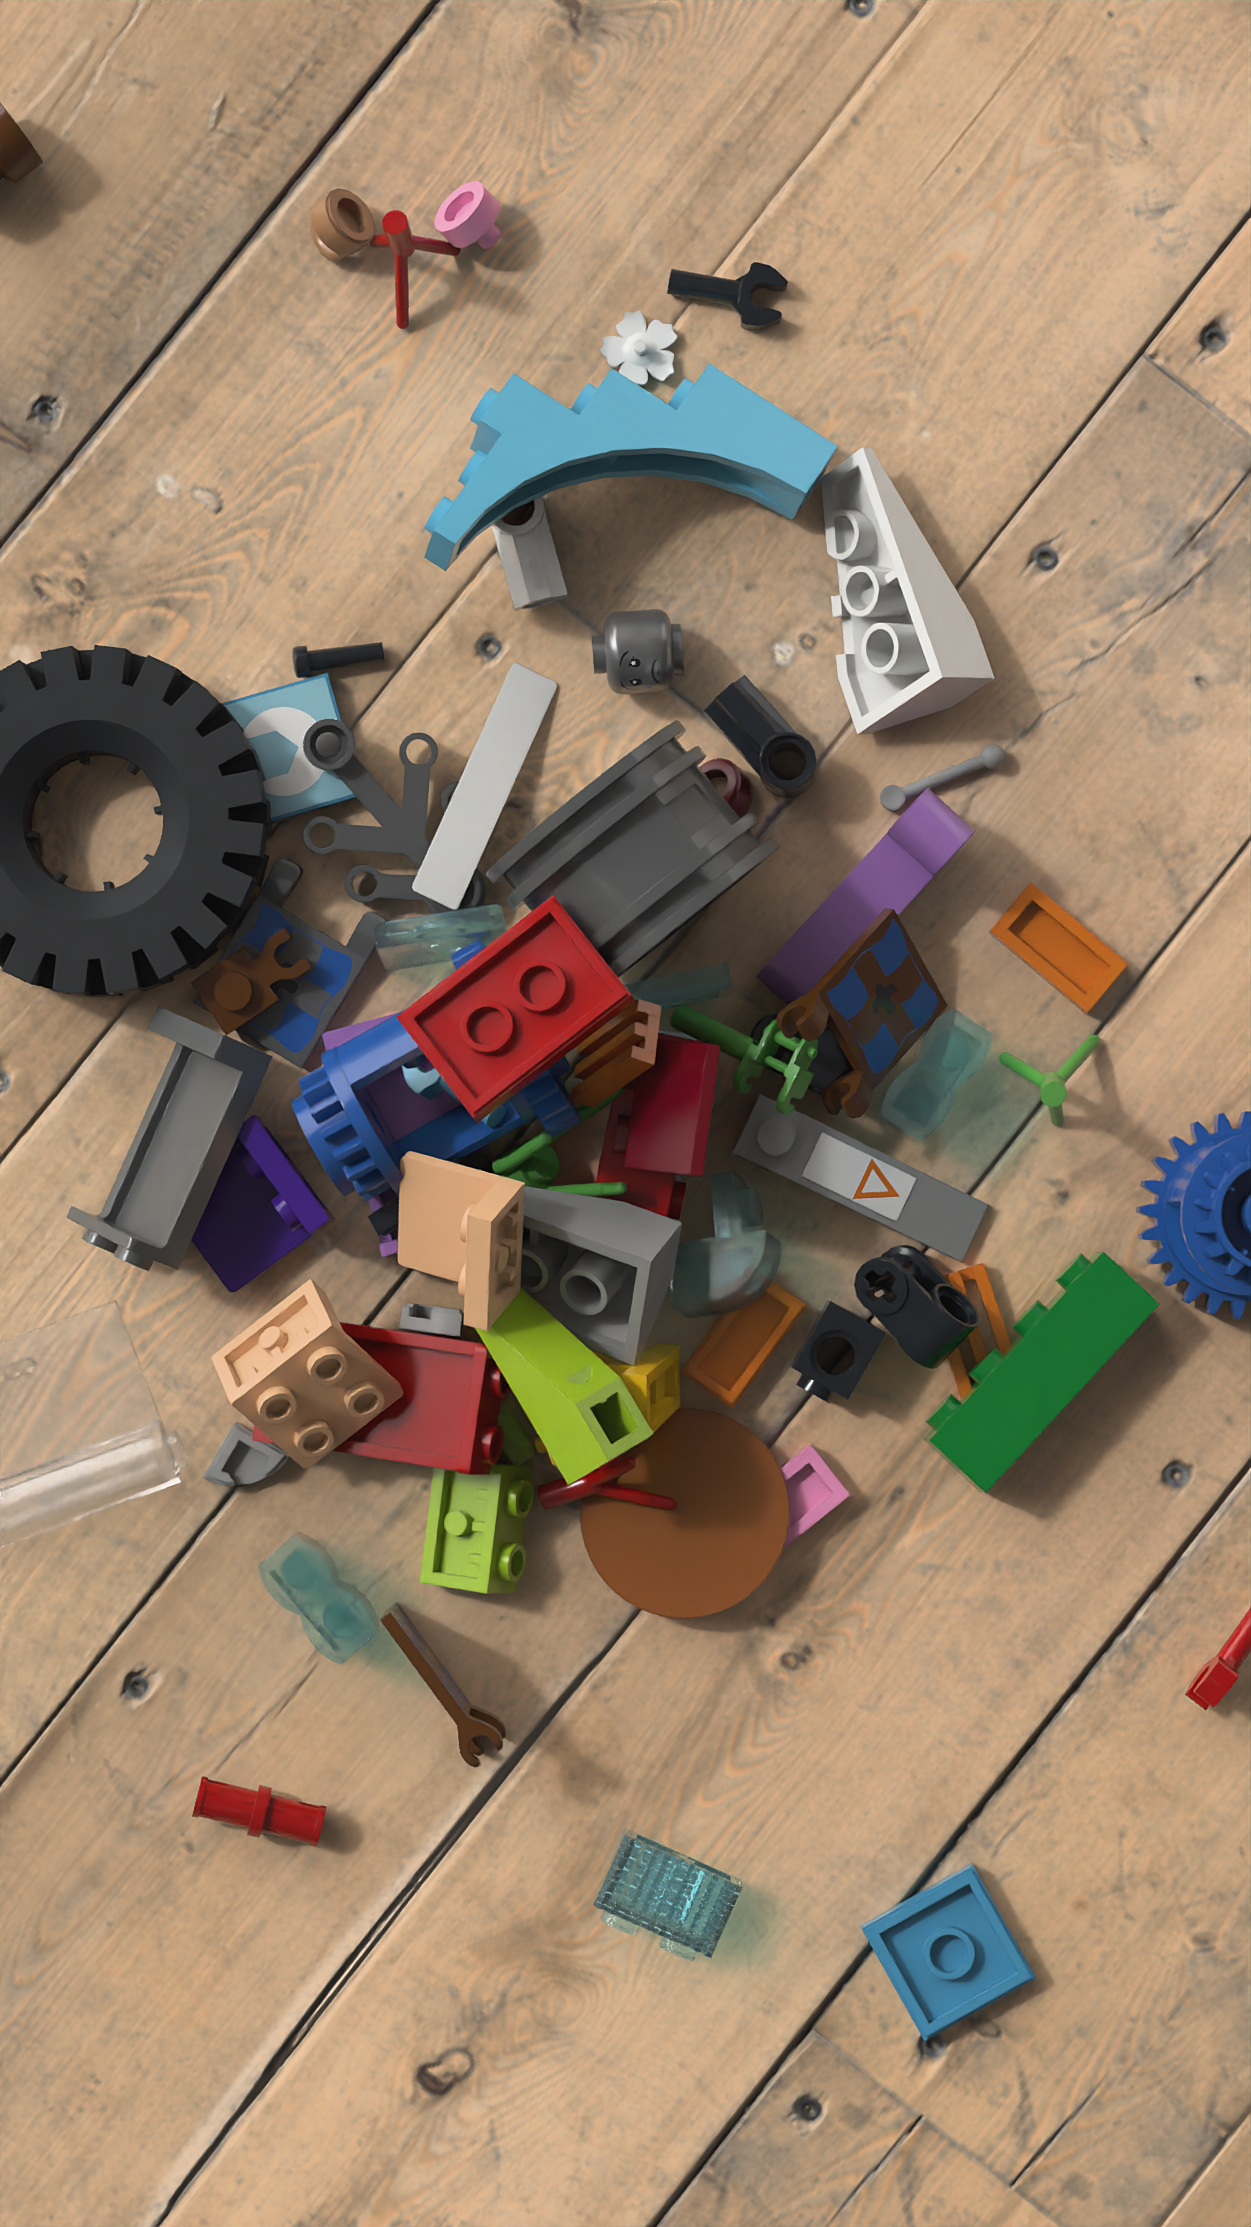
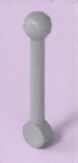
[880,744,1005,811]

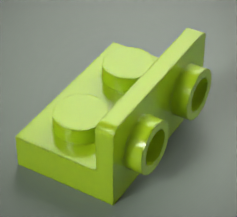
[420,1463,534,1594]

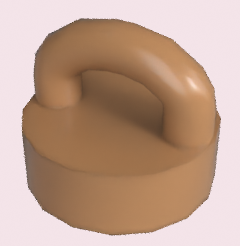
[310,188,375,262]

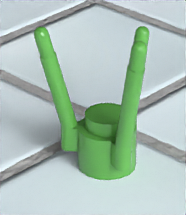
[492,1088,627,1197]

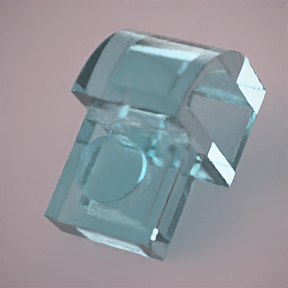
[670,1171,781,1318]

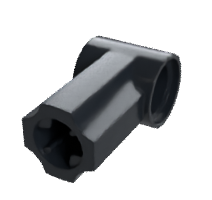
[703,675,816,798]

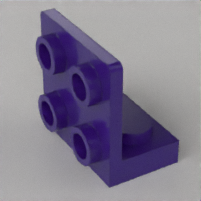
[191,1115,335,1292]

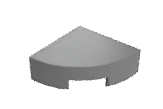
[399,1303,464,1336]
[203,1422,290,1486]

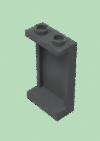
[66,1006,273,1271]

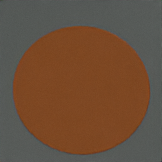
[580,1408,789,1618]

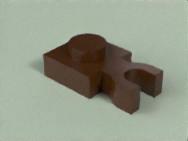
[190,928,314,1036]

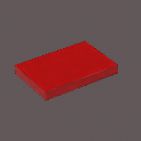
[396,895,635,1123]

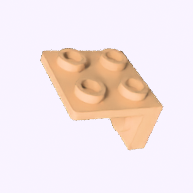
[398,1151,525,1331]
[211,1279,403,1469]

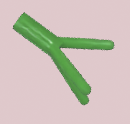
[999,1034,1100,1126]

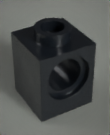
[790,1300,886,1403]

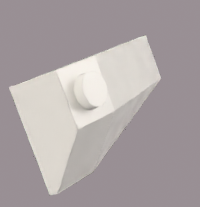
[821,447,995,734]

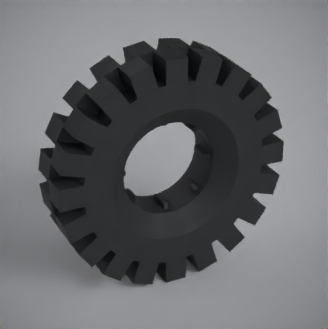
[0,645,272,997]

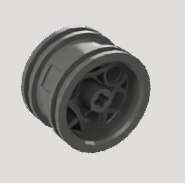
[486,720,780,978]

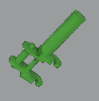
[670,1004,818,1116]

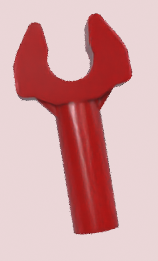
[1185,1607,1251,1710]

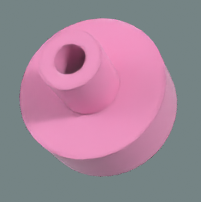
[435,181,501,249]

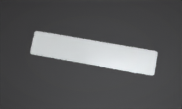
[412,663,557,910]

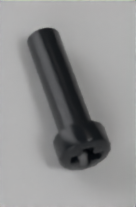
[292,642,385,678]

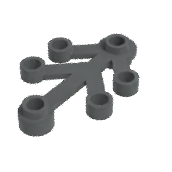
[302,719,486,922]

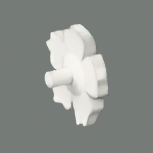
[600,311,677,386]

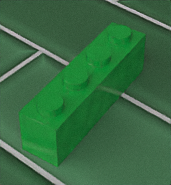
[923,1252,1160,1493]

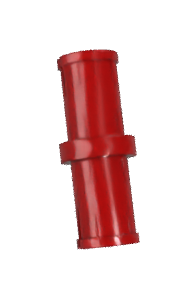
[192,1776,327,1847]

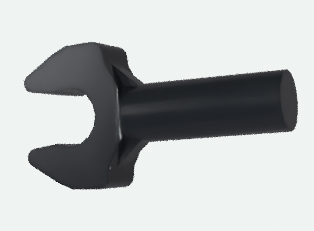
[667,262,788,331]

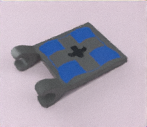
[193,858,390,1069]

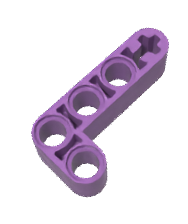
[756,788,975,1005]

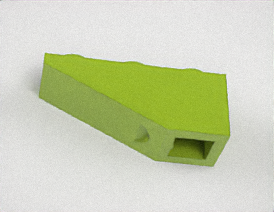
[475,1287,654,1485]

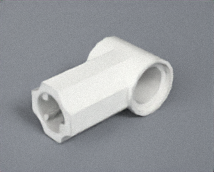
[491,496,568,611]

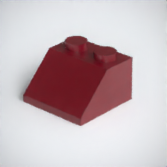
[613,1039,720,1178]

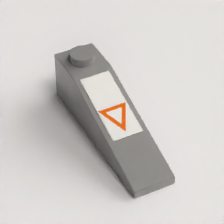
[731,1094,989,1262]

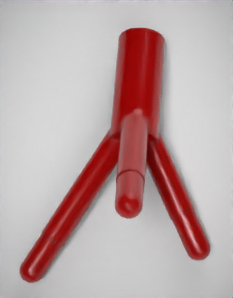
[370,210,461,329]
[537,1450,676,1510]

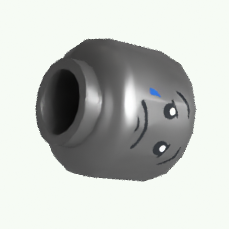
[592,609,684,694]

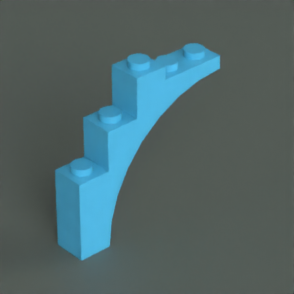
[424,363,838,571]

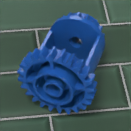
[291,939,582,1201]
[1136,1111,1251,1319]

